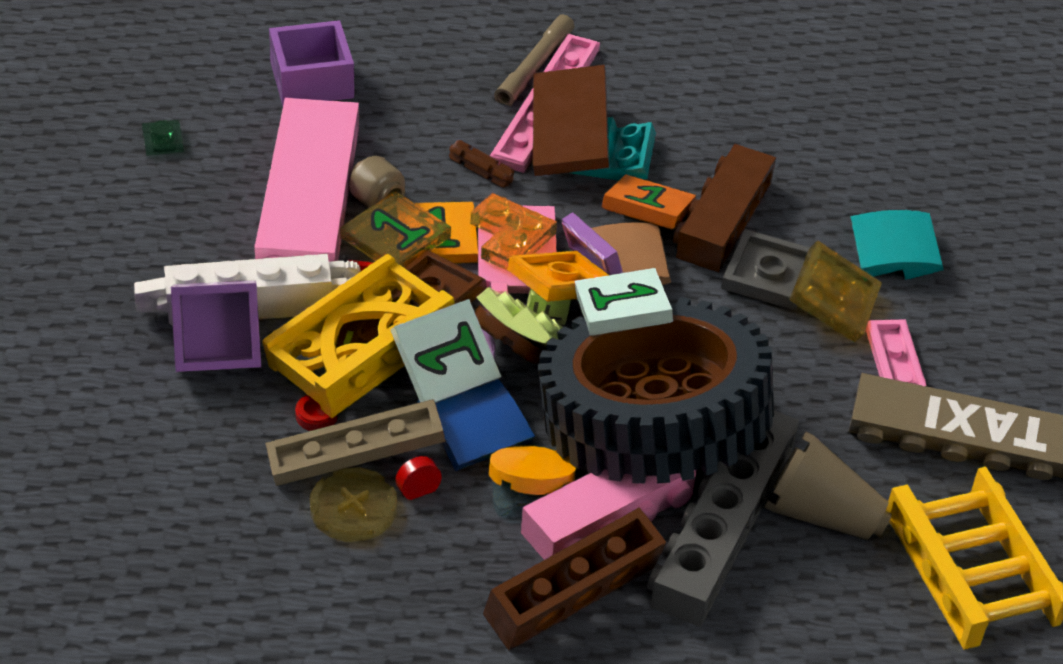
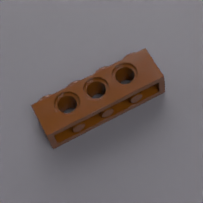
[483,507,666,651]

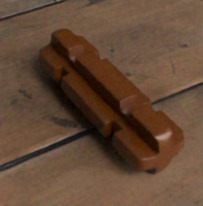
[449,140,515,188]

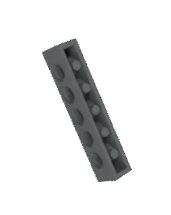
[647,411,799,628]

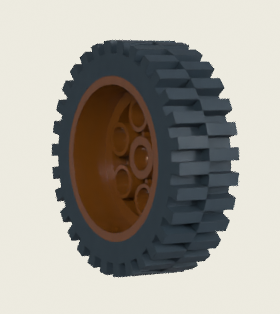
[538,297,774,484]

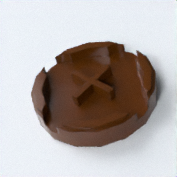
[475,305,545,364]

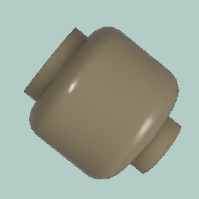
[349,156,405,212]

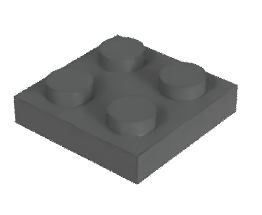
[721,229,819,311]

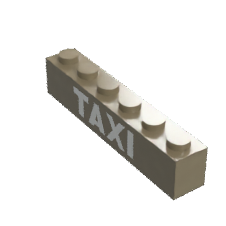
[849,373,1063,480]

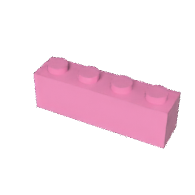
[521,469,696,560]

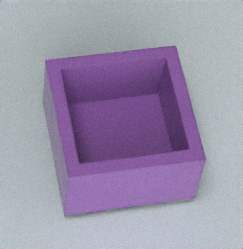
[269,20,354,106]
[171,280,261,372]

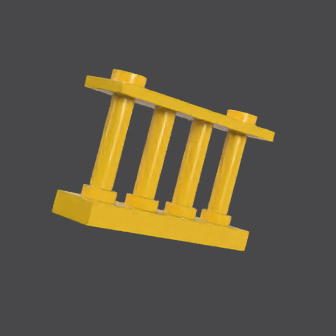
[886,467,1063,650]

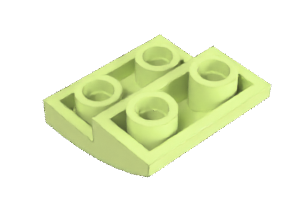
[476,287,563,348]

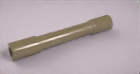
[494,14,575,106]

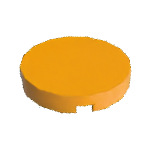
[489,446,576,495]

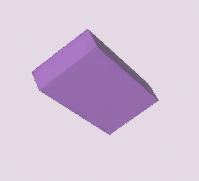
[562,212,623,275]

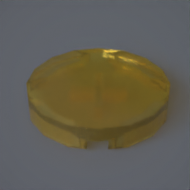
[310,467,397,542]

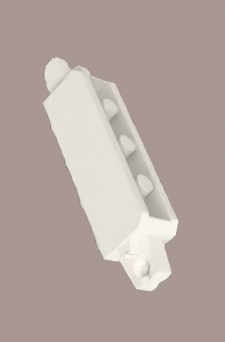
[134,254,361,326]

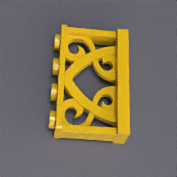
[262,254,455,418]

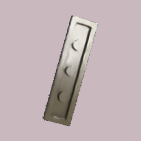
[266,399,446,486]

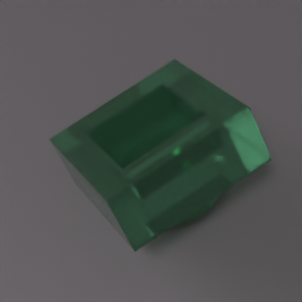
[142,120,184,156]

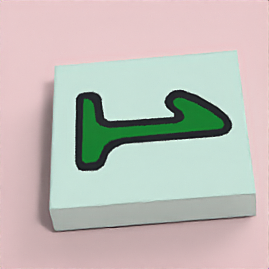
[575,268,673,336]
[390,299,501,403]

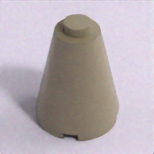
[764,431,892,540]

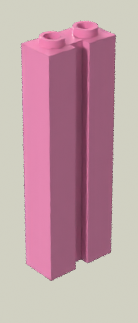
[255,98,359,262]

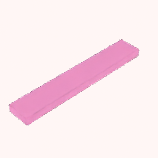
[490,34,600,173]

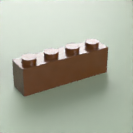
[673,143,776,273]

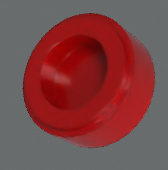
[295,395,338,431]
[396,456,442,500]

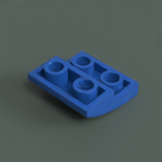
[417,379,535,471]

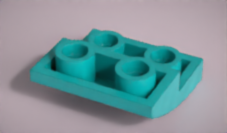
[570,117,656,180]
[850,210,944,280]

